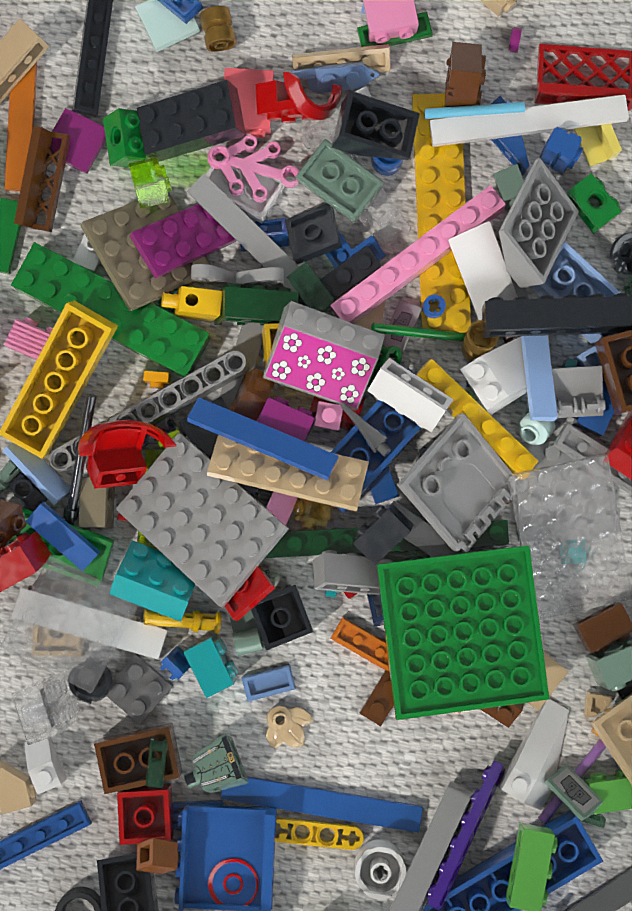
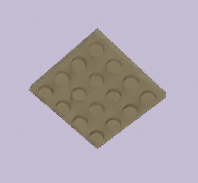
[81,189,211,311]

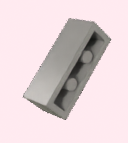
[313,550,392,595]

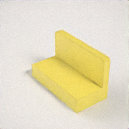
[574,124,622,167]

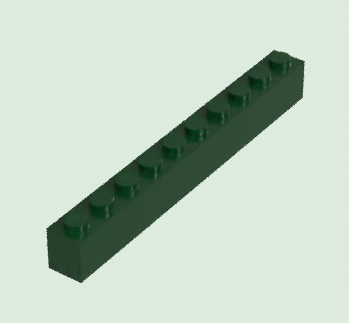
[265,520,509,558]

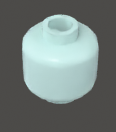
[518,412,555,445]

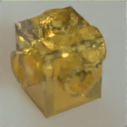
[294,498,332,530]

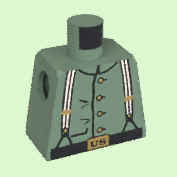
[184,734,249,793]

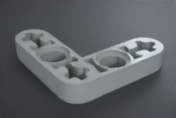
[191,264,284,288]

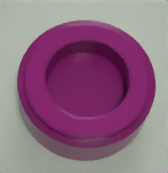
[508,27,522,53]

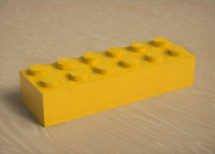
[0,301,118,459]

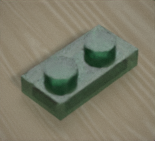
[287,262,335,313]

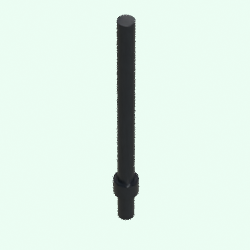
[63,394,97,525]

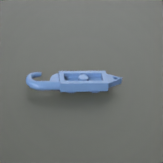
[283,61,380,93]

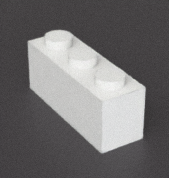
[368,358,453,433]

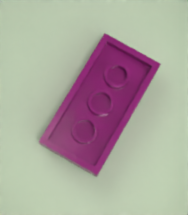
[130,204,237,279]

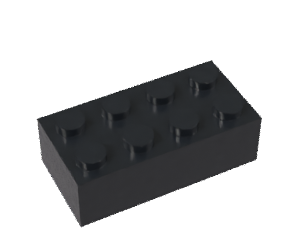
[137,79,246,162]
[97,853,159,911]

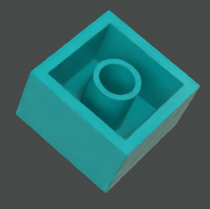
[184,634,239,698]

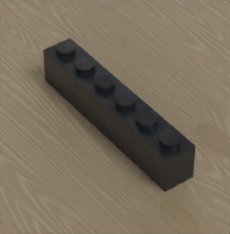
[482,293,632,338]

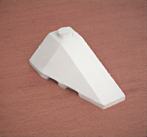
[498,699,569,810]

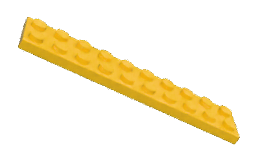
[412,93,471,334]

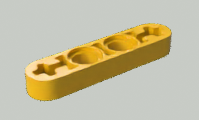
[275,817,364,850]

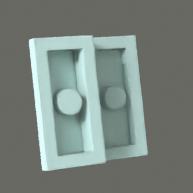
[135,0,200,52]

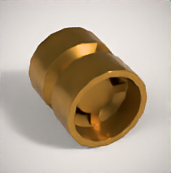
[199,6,237,52]
[461,320,499,362]

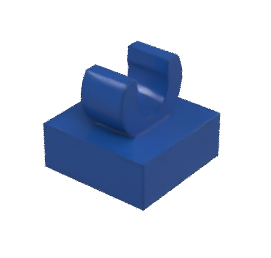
[161,645,190,680]

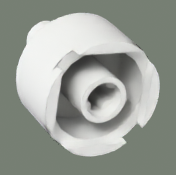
[354,839,406,900]

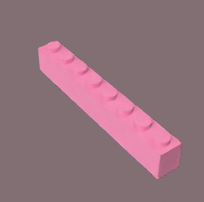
[330,185,506,324]

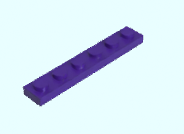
[427,761,505,911]

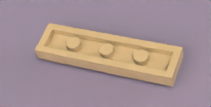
[292,44,390,81]

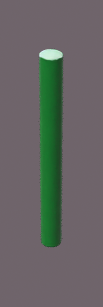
[371,323,465,342]

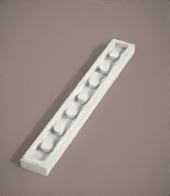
[429,95,629,147]

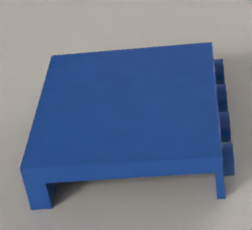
[174,804,277,911]

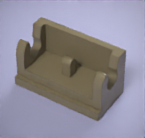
[79,477,115,528]

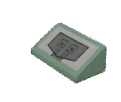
[545,765,603,821]

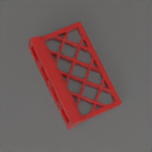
[535,44,632,111]

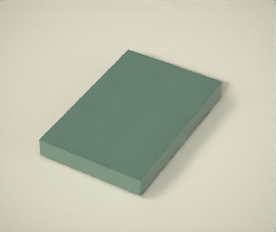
[295,139,384,223]

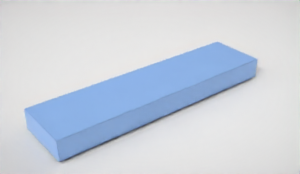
[521,335,558,421]

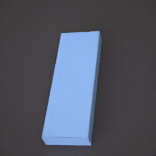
[3,443,70,505]

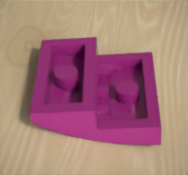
[51,108,106,174]

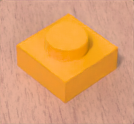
[143,371,171,389]

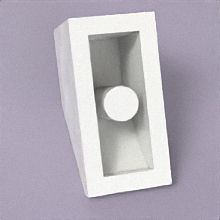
[24,733,67,795]

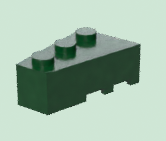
[214,283,298,326]

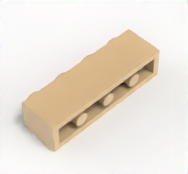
[0,19,50,103]

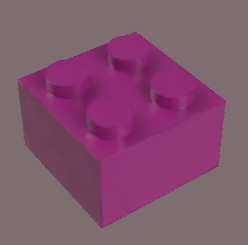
[257,396,315,442]

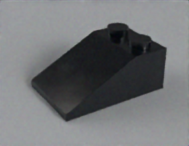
[331,90,420,160]

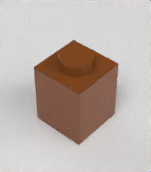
[136,838,178,874]

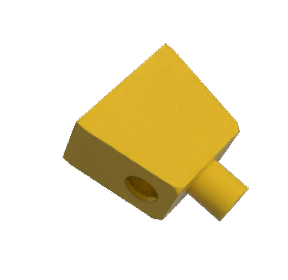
[161,286,223,322]

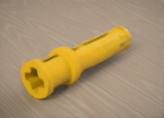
[143,609,222,634]

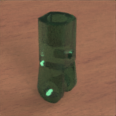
[145,738,168,787]

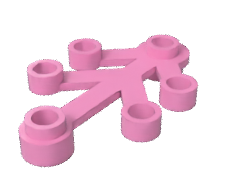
[207,135,299,203]

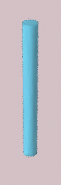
[425,102,525,119]

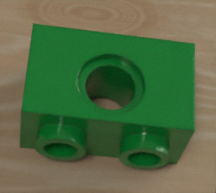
[103,108,146,168]
[566,173,622,234]

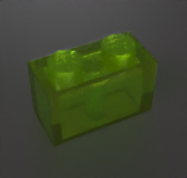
[128,157,172,209]

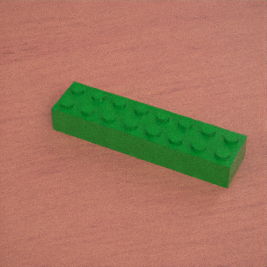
[11,242,211,378]

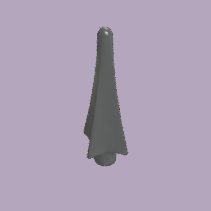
[340,402,391,457]

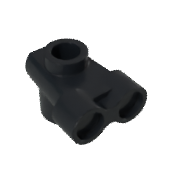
[9,473,48,511]

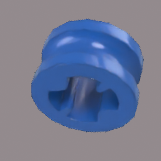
[422,295,446,319]

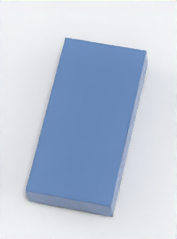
[241,664,296,702]

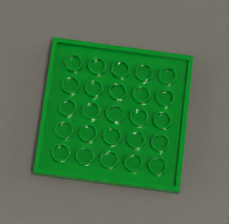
[376,545,550,720]

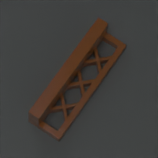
[14,126,71,233]

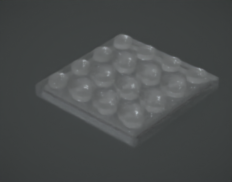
[0,555,139,694]

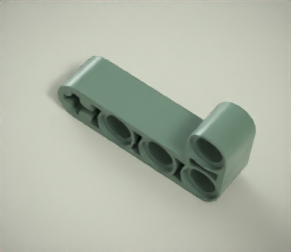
[228,610,264,656]

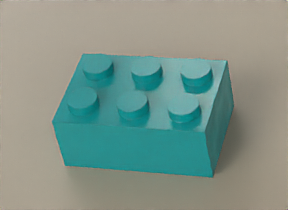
[109,540,195,622]

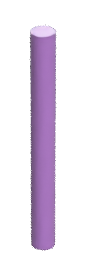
[538,739,606,824]

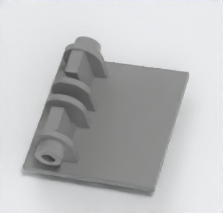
[552,366,605,418]

